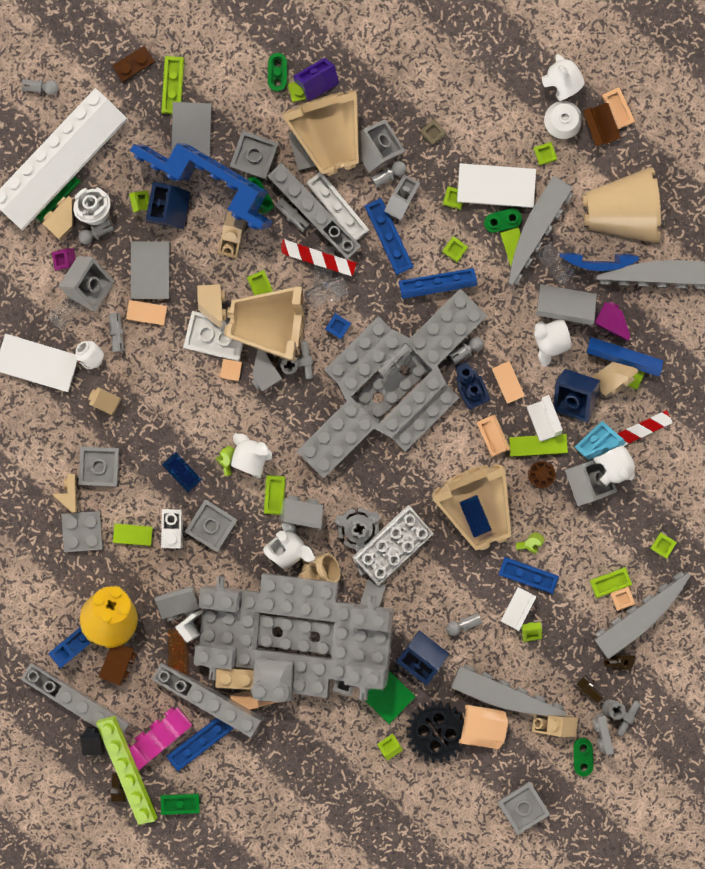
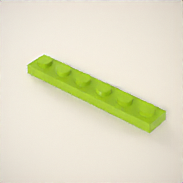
[96,716,158,825]

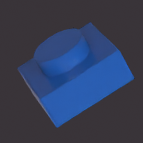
[325,313,351,340]

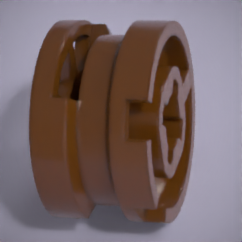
[528,461,556,488]

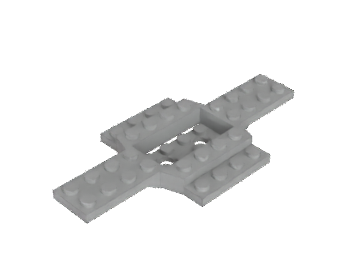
[297,289,487,478]

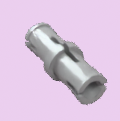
[274,197,310,232]
[108,313,125,352]
[376,343,412,378]

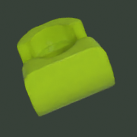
[215,446,235,476]
[516,532,545,554]

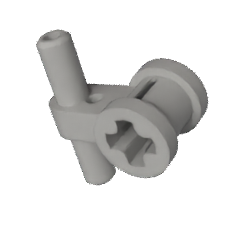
[278,341,313,379]
[602,699,641,737]

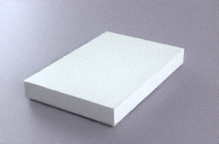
[183,311,243,361]

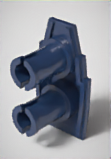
[456,362,491,410]

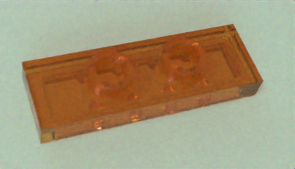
[168,629,188,675]

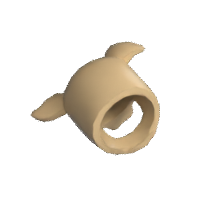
[298,553,341,582]

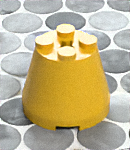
[80,586,138,648]

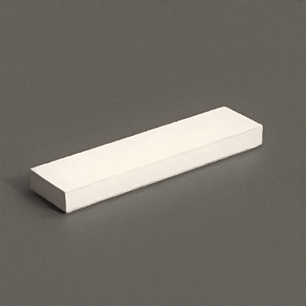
[306,172,369,241]

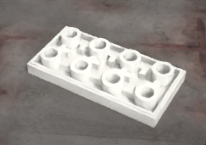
[457,163,536,208]
[0,334,78,392]
[352,505,434,586]

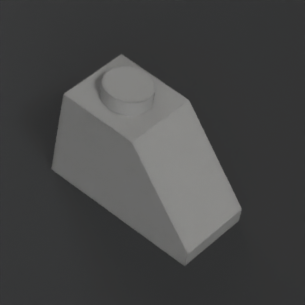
[384,174,421,220]
[252,349,282,392]

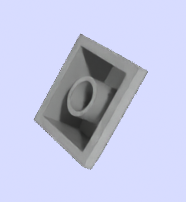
[358,119,405,173]
[59,256,115,311]
[565,460,617,506]
[279,495,323,529]
[155,586,199,621]

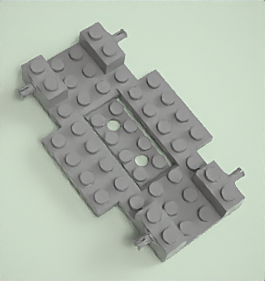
[194,573,394,701]

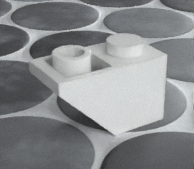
[161,509,183,548]

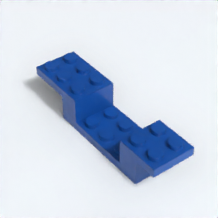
[130,143,273,230]

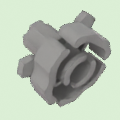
[335,508,381,553]

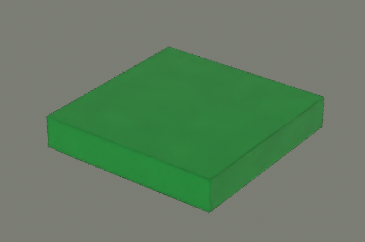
[366,670,416,724]

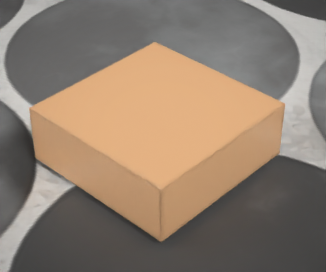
[220,359,242,381]
[610,586,635,611]

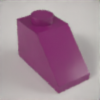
[594,301,631,341]

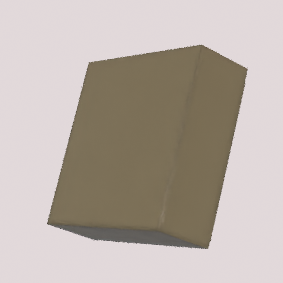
[420,119,447,146]

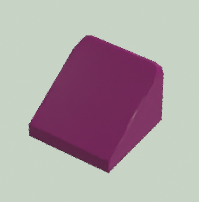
[52,248,76,271]

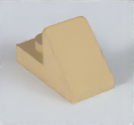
[53,474,78,512]

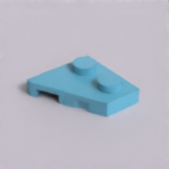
[575,421,626,460]

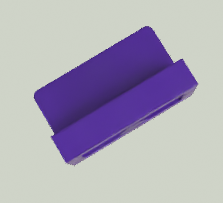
[293,58,339,101]

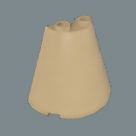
[282,90,359,176]
[582,167,661,243]
[224,287,304,361]
[432,464,511,550]

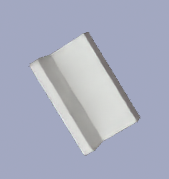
[527,395,563,442]
[501,587,536,631]
[175,610,202,643]

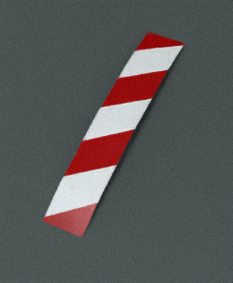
[281,239,357,276]
[617,410,673,446]

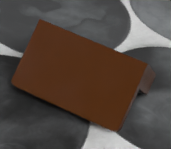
[583,103,621,146]

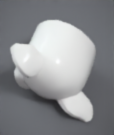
[541,54,585,101]
[534,319,572,367]
[231,433,272,478]
[594,446,635,486]
[263,523,315,570]

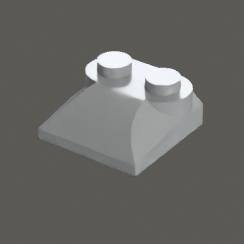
[251,659,293,702]

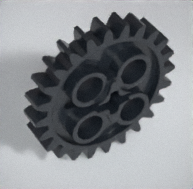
[406,700,466,763]

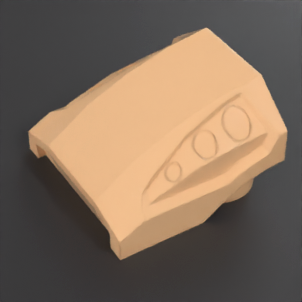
[459,705,508,749]

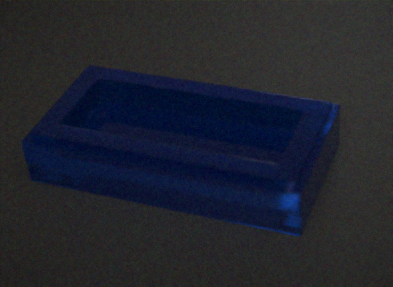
[162,452,202,492]
[459,495,492,538]

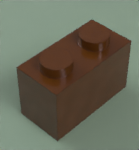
[99,644,137,686]

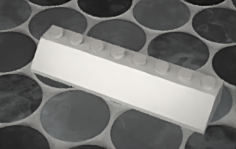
[0,88,128,231]

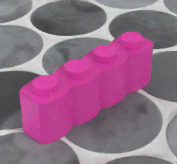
[127,706,193,771]

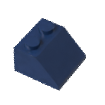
[553,369,600,423]

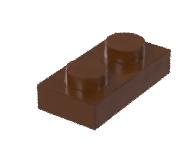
[112,45,155,82]

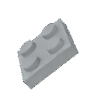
[230,130,279,180]
[78,446,119,487]
[185,499,237,552]
[61,511,103,552]
[592,712,614,755]
[497,781,550,835]

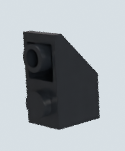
[80,726,104,755]

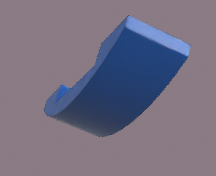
[559,253,639,271]
[48,627,91,668]

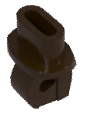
[604,654,635,670]
[575,675,603,704]
[108,773,126,802]

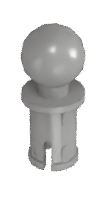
[22,79,59,95]
[371,161,406,188]
[78,219,114,245]
[449,337,484,365]
[446,613,483,636]

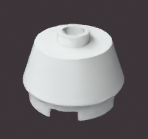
[544,101,583,139]
[73,187,110,225]

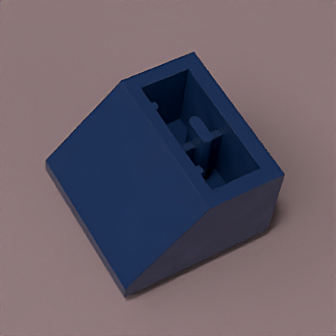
[146,182,191,230]
[396,630,450,685]

